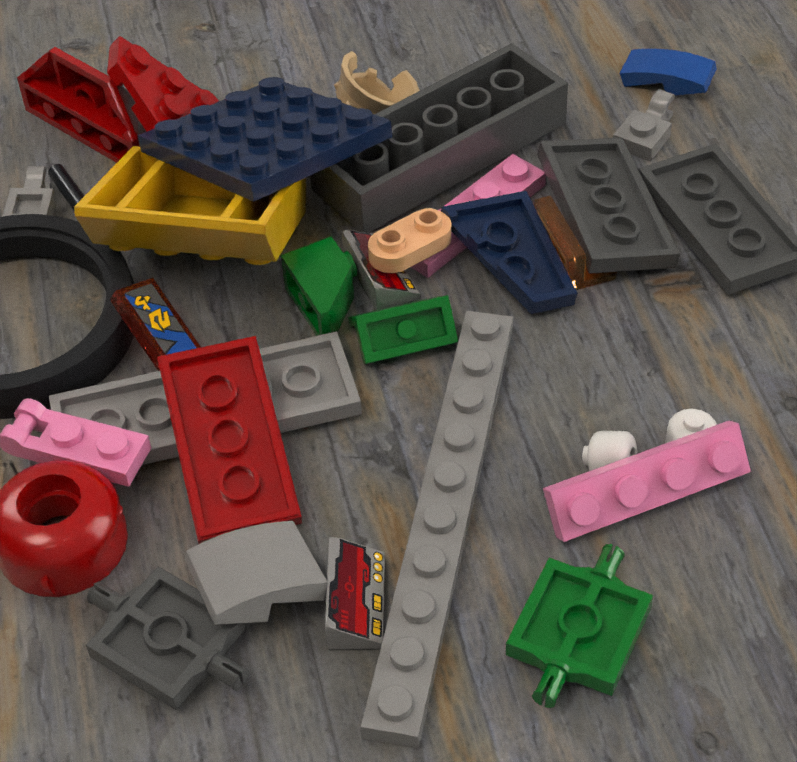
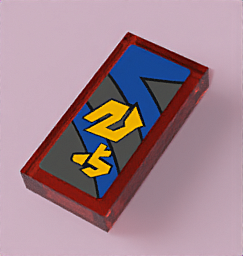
[110,277,201,371]

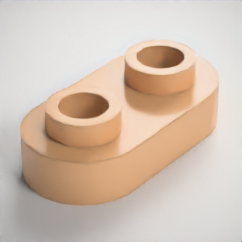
[368,208,452,273]

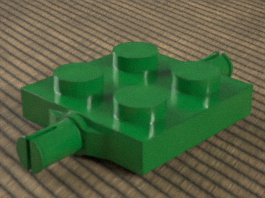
[506,544,653,708]

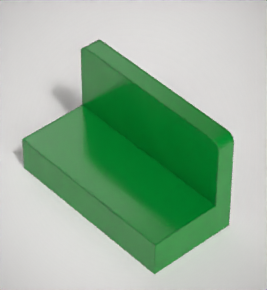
[348,295,458,364]

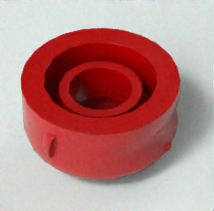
[0,460,128,597]

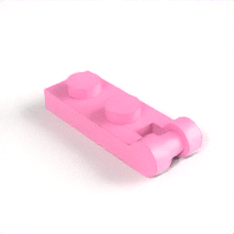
[0,398,151,487]

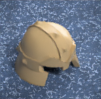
[334,51,420,114]

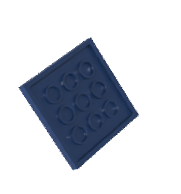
[138,77,392,202]

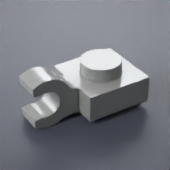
[613,89,675,161]
[2,166,57,217]

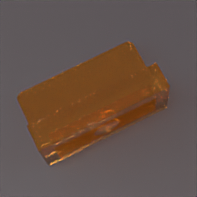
[533,195,617,290]

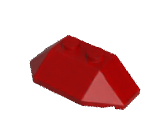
[17,47,145,163]

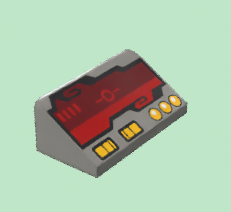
[341,230,420,310]
[325,537,385,649]

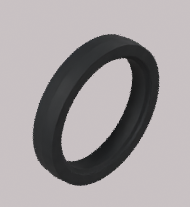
[0,214,138,419]

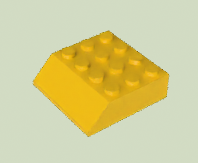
[74,146,306,265]

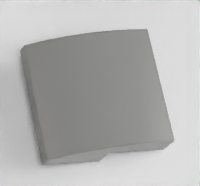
[185,521,328,625]

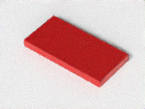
[157,336,302,544]

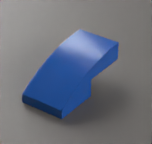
[619,49,717,96]

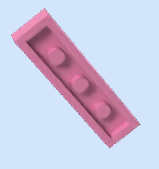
[411,154,546,278]
[543,421,751,542]

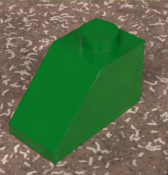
[281,236,357,336]

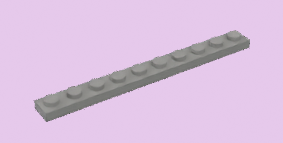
[361,311,513,748]

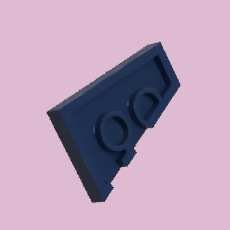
[441,191,578,314]

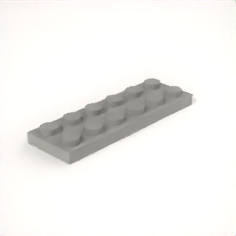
[49,331,362,465]

